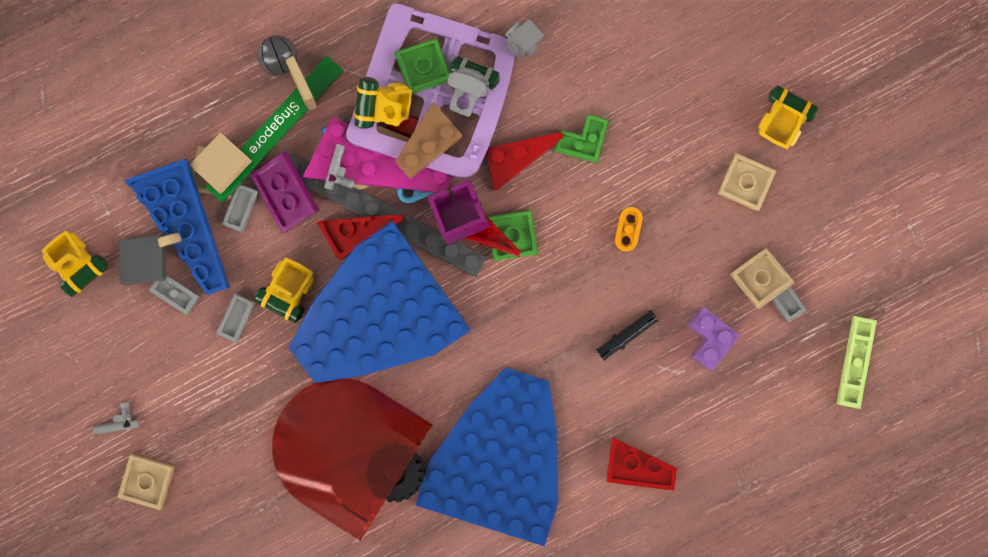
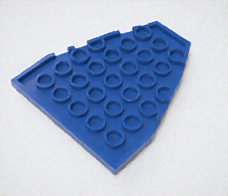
[288,220,471,383]
[415,368,558,546]

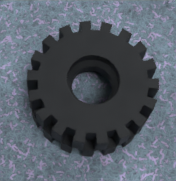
[366,443,424,503]

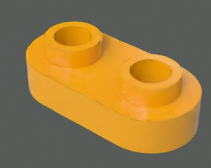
[614,207,643,252]

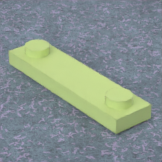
[836,316,877,409]

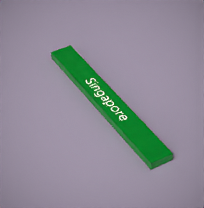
[205,55,344,203]

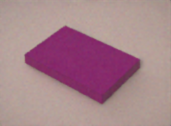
[250,152,320,233]

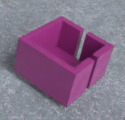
[428,180,490,245]

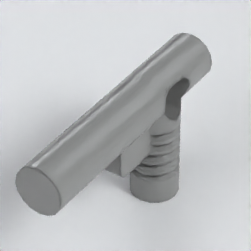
[324,144,355,190]
[93,402,140,435]

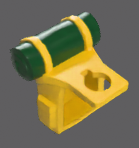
[354,77,412,129]
[758,85,818,149]
[41,230,109,297]
[254,257,315,324]

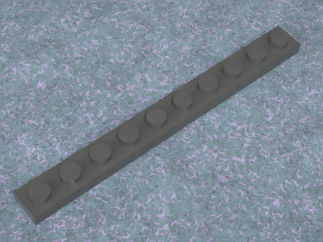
[288,153,487,277]

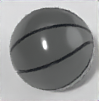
[257,35,297,76]

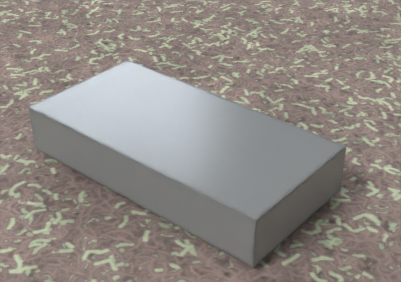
[221,184,260,233]
[771,287,807,323]
[216,293,256,343]

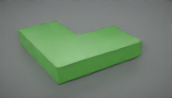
[554,114,609,164]

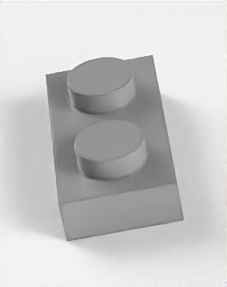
[149,274,201,315]

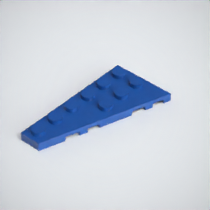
[124,159,230,295]

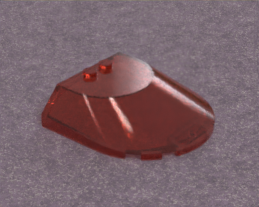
[272,379,433,541]

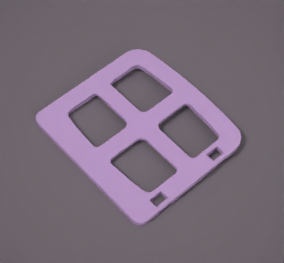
[346,4,515,178]

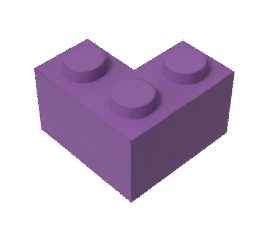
[687,307,740,371]

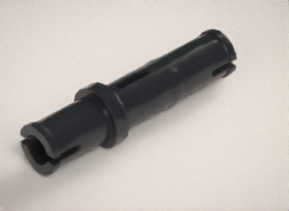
[596,310,659,361]

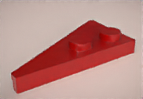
[486,132,563,191]
[317,214,406,260]
[463,216,522,258]

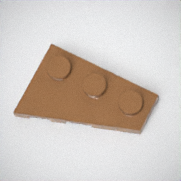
[396,102,463,180]

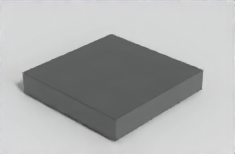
[120,235,166,286]

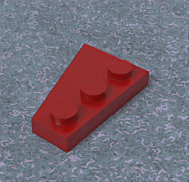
[606,436,677,491]

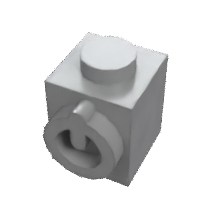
[505,19,544,60]

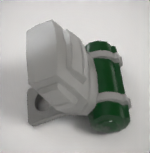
[447,56,500,117]

